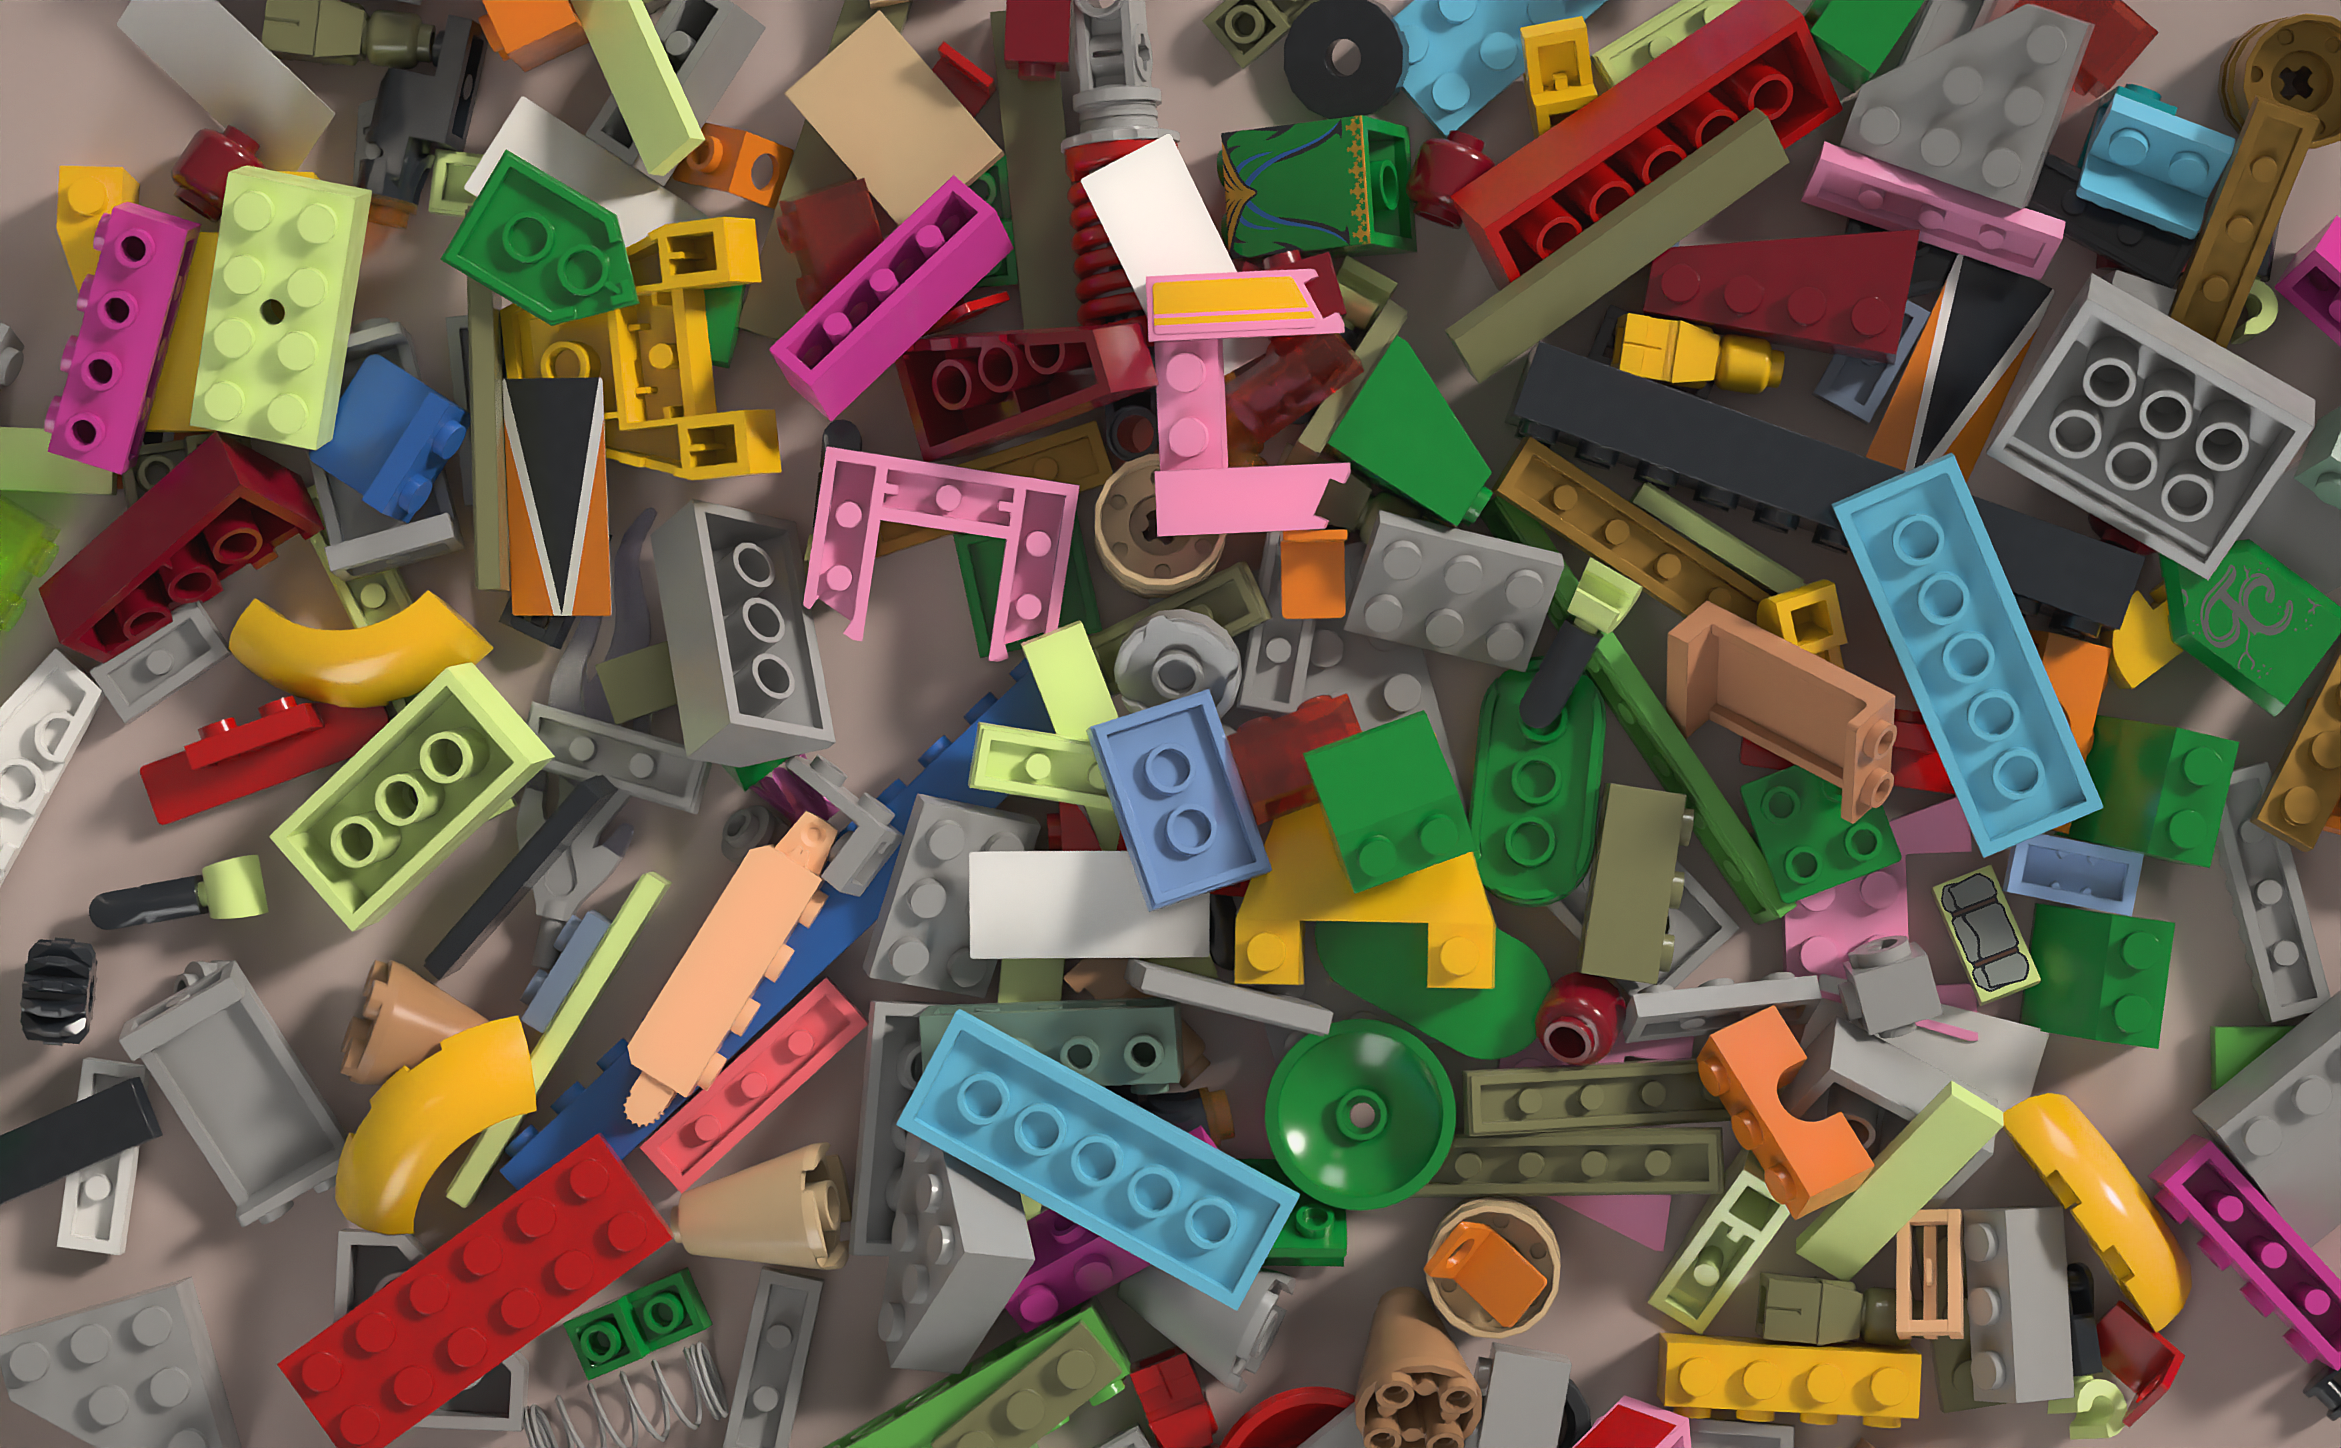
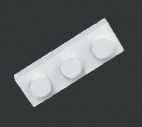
[57,1057,150,1255]

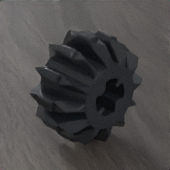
[20,937,98,1046]

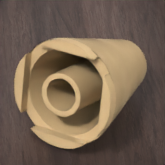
[670,1142,852,1270]

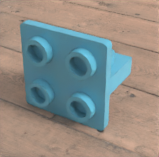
[2076,93,2235,239]

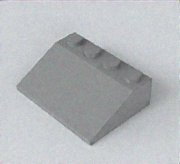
[1986,273,2315,580]
[2192,990,2341,1248]

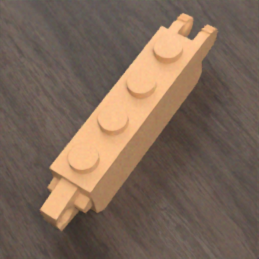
[623,811,840,1127]

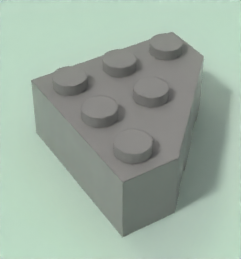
[1840,4,2095,209]
[878,1132,1035,1374]
[333,1228,529,1432]
[0,1277,242,1448]

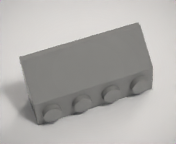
[650,499,836,768]

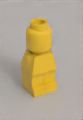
[1611,313,1785,395]

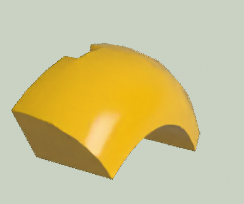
[229,590,494,708]
[335,1015,537,1235]
[2003,1093,2192,1333]

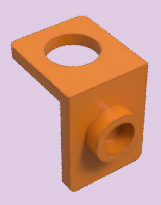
[673,123,794,209]
[1280,529,1347,619]
[1423,1221,1547,1328]

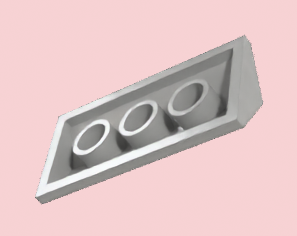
[849,1001,953,1256]

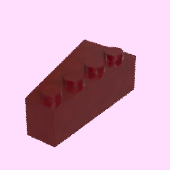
[1643,229,1920,365]
[895,323,1159,462]
[38,431,325,664]

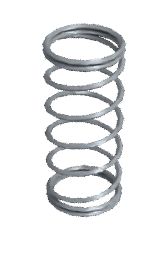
[523,1341,729,1448]

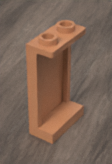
[1666,601,1897,824]

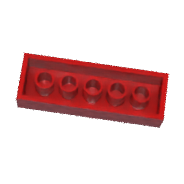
[1450,0,1843,291]
[277,1132,675,1448]

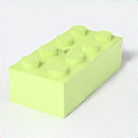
[190,165,372,451]
[269,662,555,932]

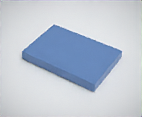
[1086,689,1272,912]

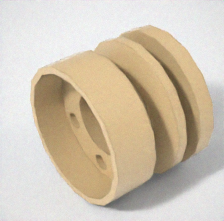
[1094,454,1227,599]
[1426,1196,1561,1339]

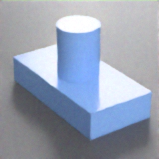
[2002,834,2144,917]

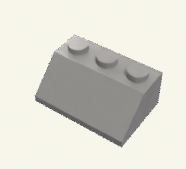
[1779,1016,1998,1210]

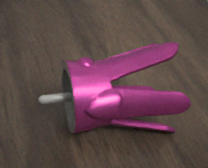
[749,753,840,828]

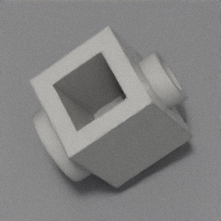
[1838,935,1943,1039]

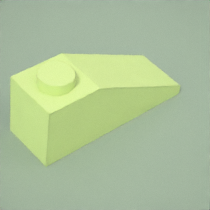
[1648,1148,1790,1335]

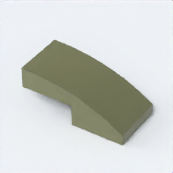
[595,641,678,725]

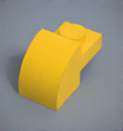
[1520,16,1598,139]
[1757,579,1848,670]
[2100,580,2183,689]

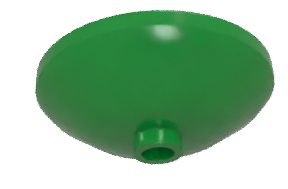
[1265,1019,1456,1211]

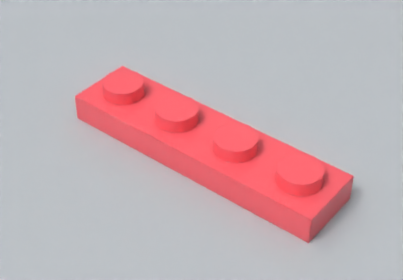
[639,976,869,1194]

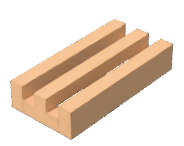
[1896,1209,1964,1340]

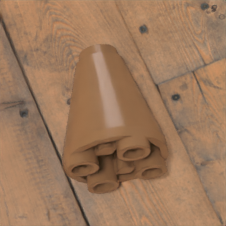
[340,960,490,1086]
[1355,1287,1482,1448]

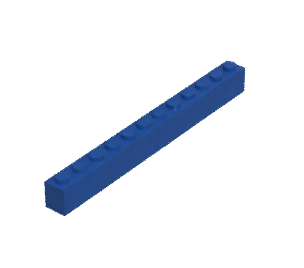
[499,657,1055,1190]

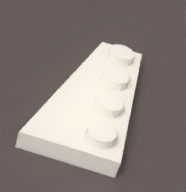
[0,648,105,887]

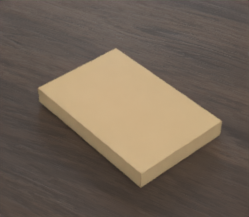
[784,10,1005,226]

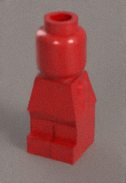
[1130,1345,1220,1448]

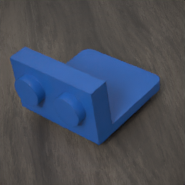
[309,354,471,524]

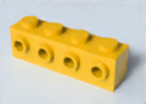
[1656,1332,1922,1428]

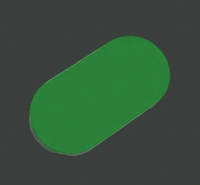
[1468,656,1607,907]
[1314,921,1552,1060]

